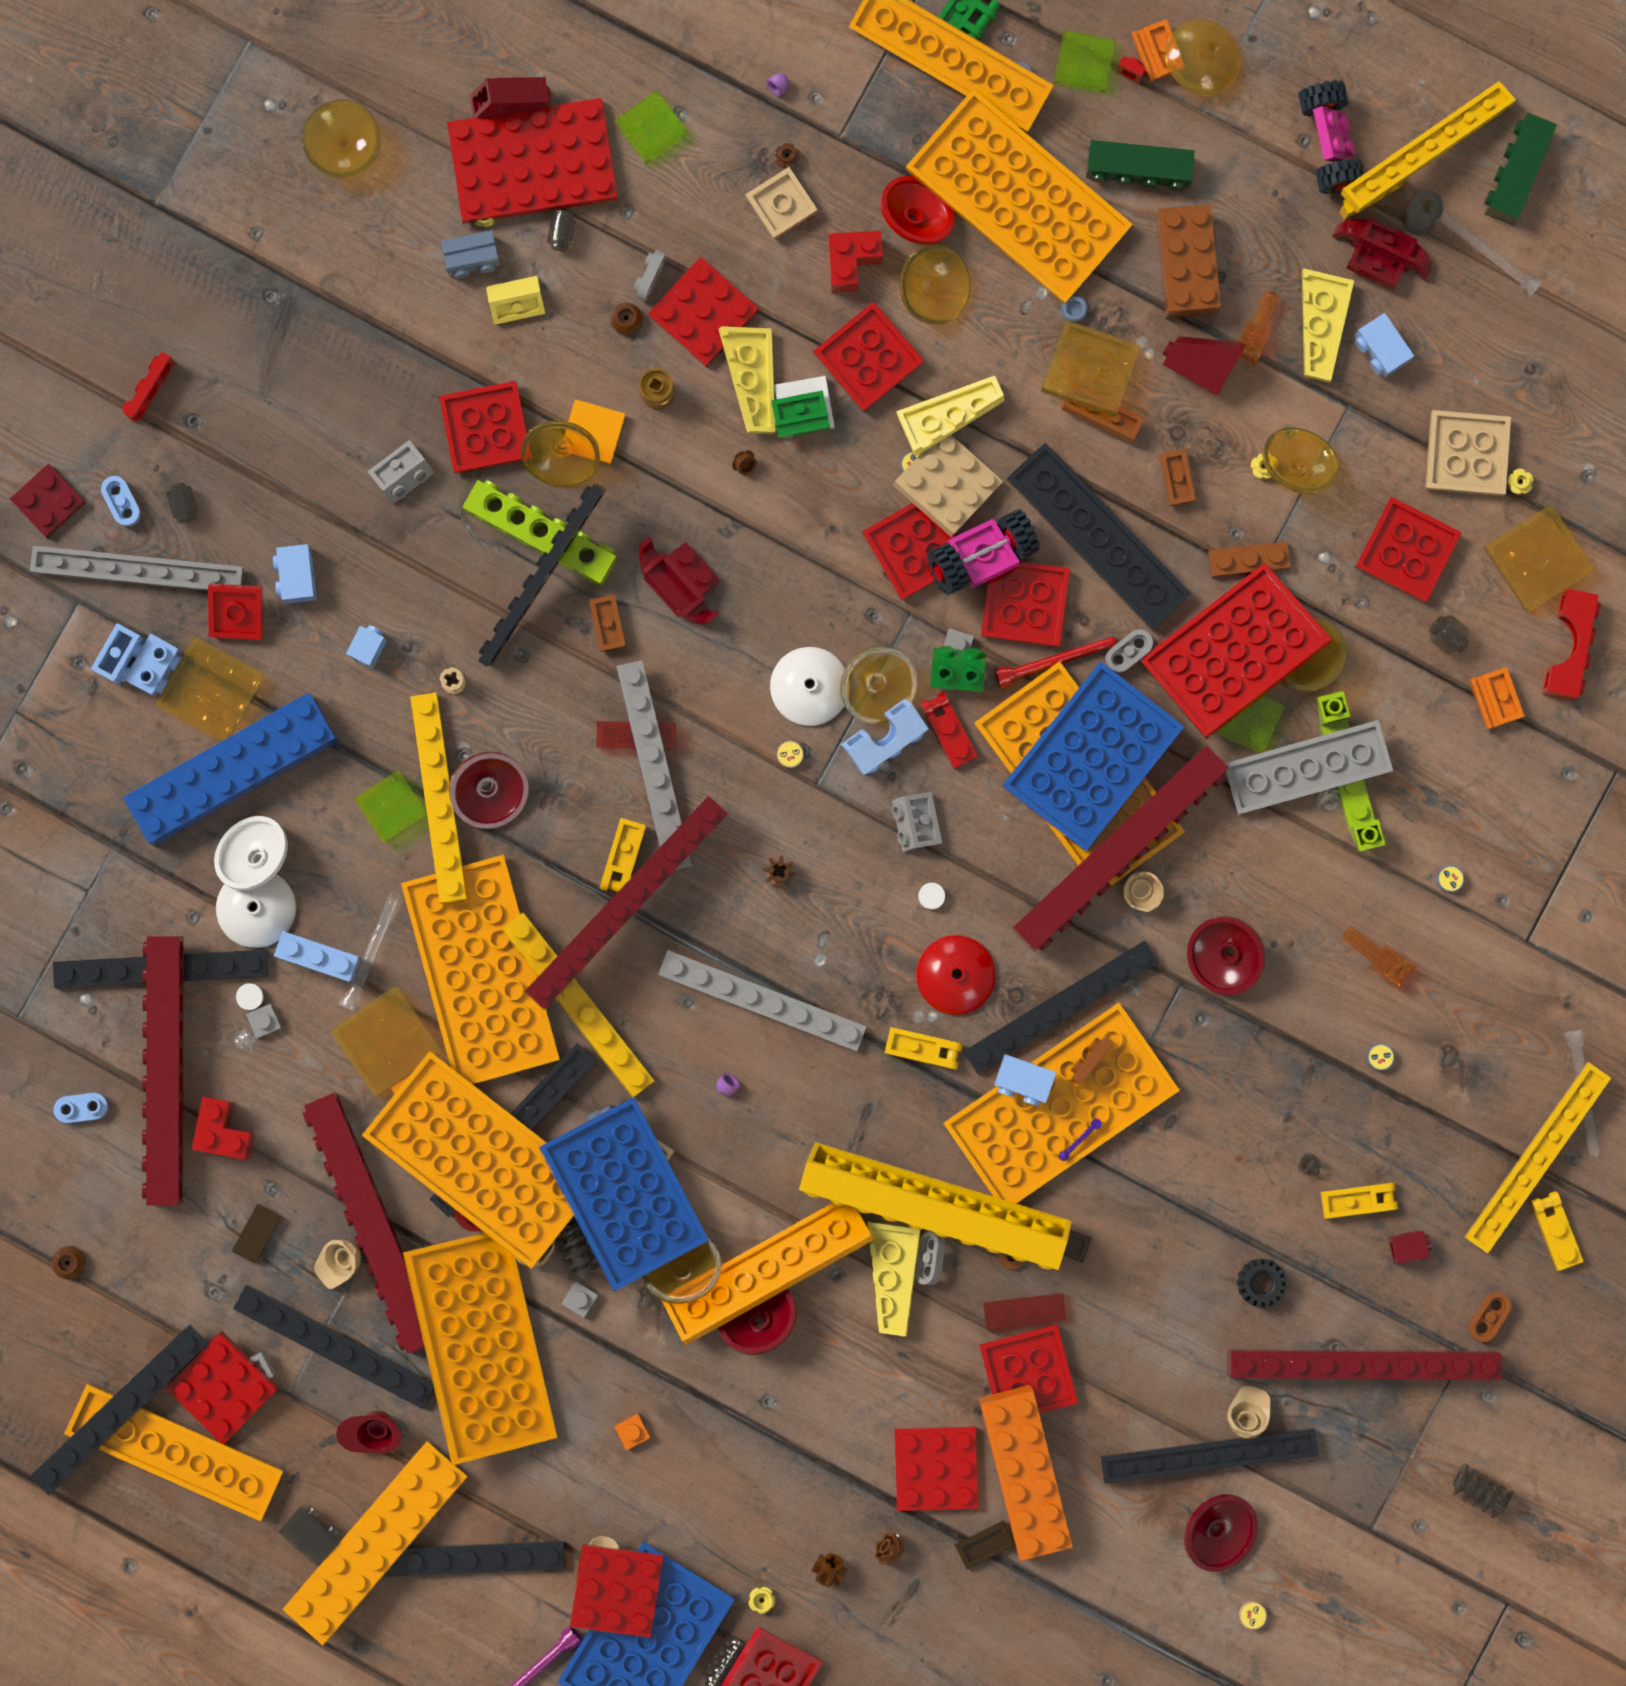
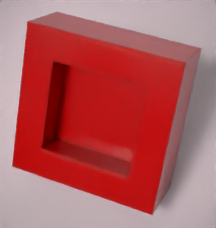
[1116,55,1146,84]

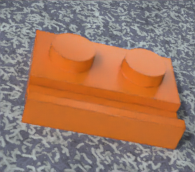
[1131,19,1186,83]
[1469,667,1525,730]

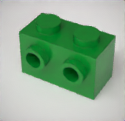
[930,646,986,692]

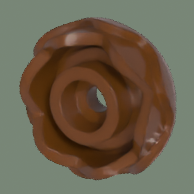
[610,302,643,335]
[52,1246,86,1280]
[874,1533,904,1565]

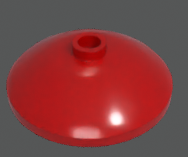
[880,176,955,245]
[916,935,996,1015]

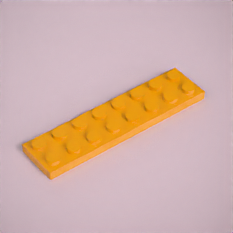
[849,0,1055,132]
[661,1203,874,1346]
[64,1384,285,1522]
[282,1441,468,1646]

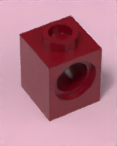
[1388,1230,1432,1264]

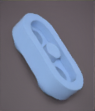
[101,476,141,527]
[54,1093,109,1123]

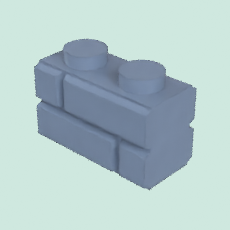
[441,230,500,279]

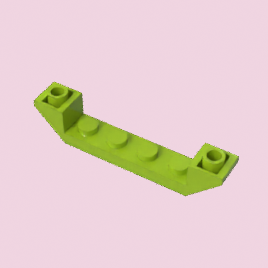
[1317,691,1386,852]

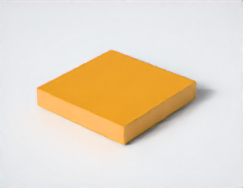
[560,399,626,465]

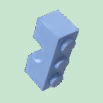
[841,699,929,775]
[274,931,362,983]

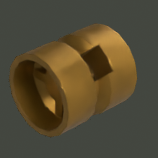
[639,368,674,409]

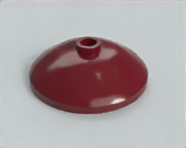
[449,752,529,829]
[1187,916,1265,995]
[718,1289,797,1355]
[1184,1494,1258,1572]

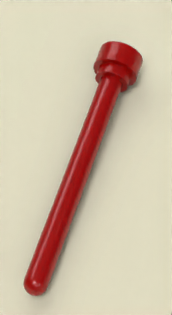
[994,637,1117,689]

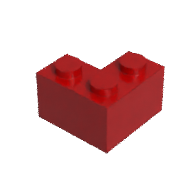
[828,231,882,293]
[192,1097,255,1160]

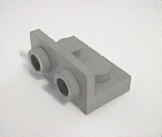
[367,440,434,504]
[892,792,942,852]

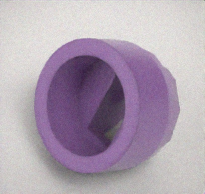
[766,73,789,97]
[716,1073,740,1097]

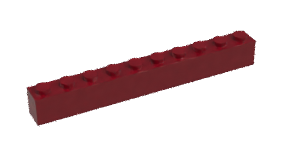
[1012,745,1229,952]
[524,796,728,1010]
[142,936,184,1205]
[303,1093,425,1354]
[1227,1349,1501,1380]

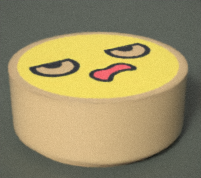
[777,741,803,768]
[1239,1601,1267,1629]

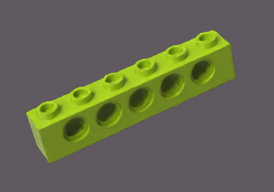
[462,480,617,587]

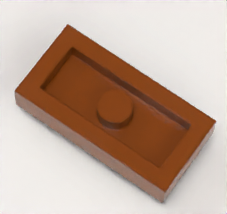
[1159,449,1196,507]
[589,594,626,652]
[1070,1036,1114,1085]

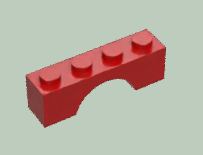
[1542,588,1601,701]

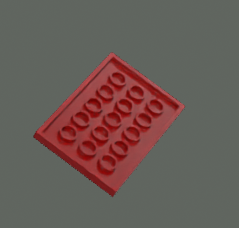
[447,98,618,224]
[1140,563,1332,740]

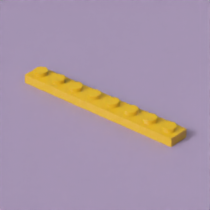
[1341,81,1516,213]
[410,692,467,904]
[501,913,654,1098]
[1465,1062,1611,1253]

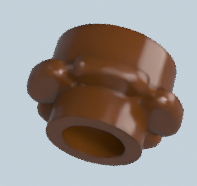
[774,143,800,168]
[732,450,757,475]

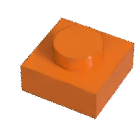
[614,1413,651,1451]

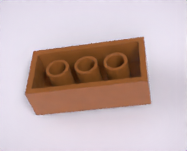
[1156,204,1221,319]

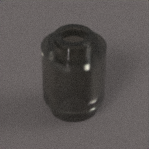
[547,211,576,252]
[166,483,198,524]

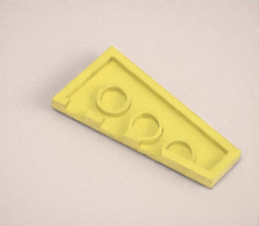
[1302,268,1354,383]
[719,327,776,434]
[896,376,1005,457]
[867,1222,921,1337]

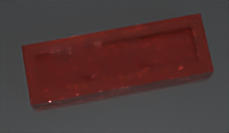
[596,721,677,750]
[983,1293,1066,1330]

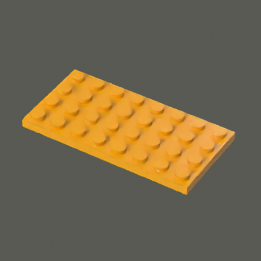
[905,88,1133,303]
[974,661,1185,886]
[401,855,560,1085]
[943,1002,1180,1203]
[362,1051,574,1269]
[403,1233,557,1465]

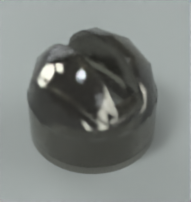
[1298,1153,1322,1177]

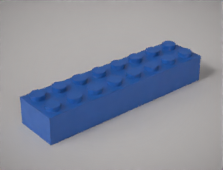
[123,692,339,846]

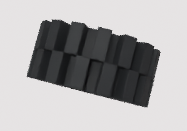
[1237,1259,1287,1308]

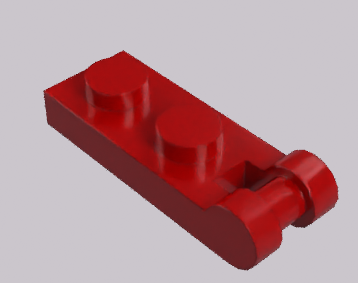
[122,351,175,422]
[920,691,978,769]

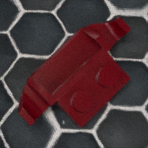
[1332,217,1432,290]
[639,536,721,624]

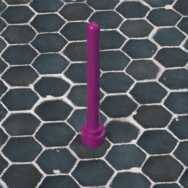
[510,1626,583,1686]

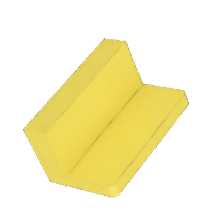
[486,276,545,325]

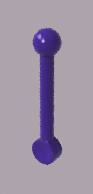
[1059,1119,1102,1161]

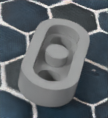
[633,250,667,302]
[1105,629,1153,673]
[915,1231,945,1285]

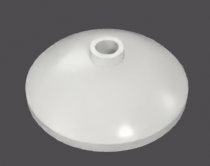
[770,647,849,726]
[214,816,288,891]
[216,874,296,948]

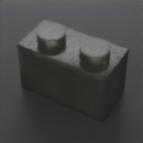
[279,1504,342,1567]

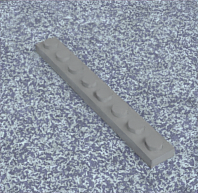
[30,546,244,591]
[616,660,692,870]
[658,950,867,1052]

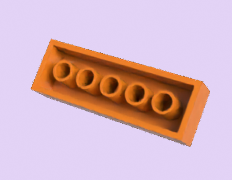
[978,1385,1073,1561]

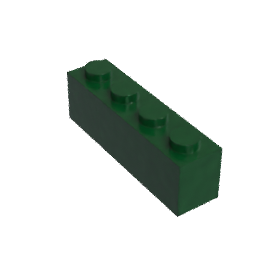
[1484,113,1557,226]
[1085,140,1195,191]

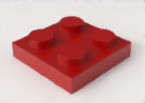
[208,583,263,640]

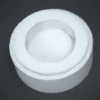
[918,883,945,910]
[236,984,264,1010]

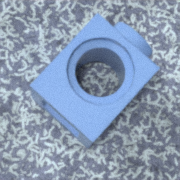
[346,625,387,669]

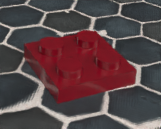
[10,463,86,538]

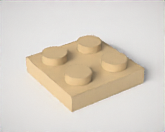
[745,167,818,240]

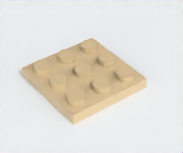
[1425,410,1511,496]
[893,435,1003,538]

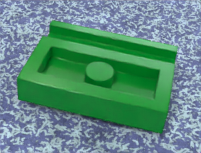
[771,390,830,439]

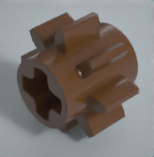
[763,855,796,889]
[811,1553,847,1588]

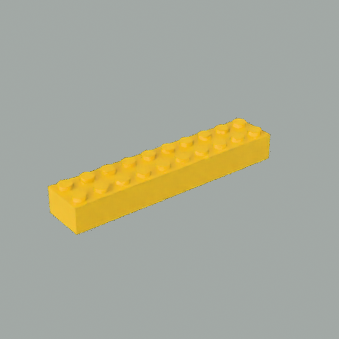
[799,1142,1072,1270]

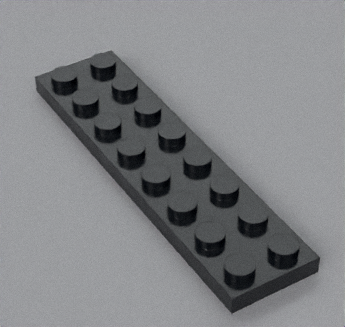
[1007,442,1191,631]

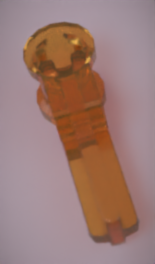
[1237,290,1279,366]
[1342,927,1416,990]

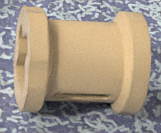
[440,667,466,694]

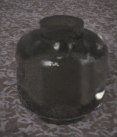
[1429,615,1469,654]

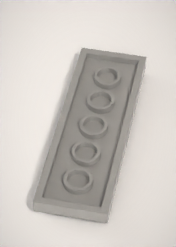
[1225,720,1393,815]

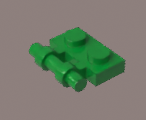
[938,0,1001,41]

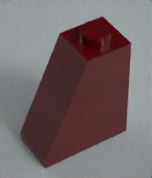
[470,77,551,118]
[1162,336,1246,395]

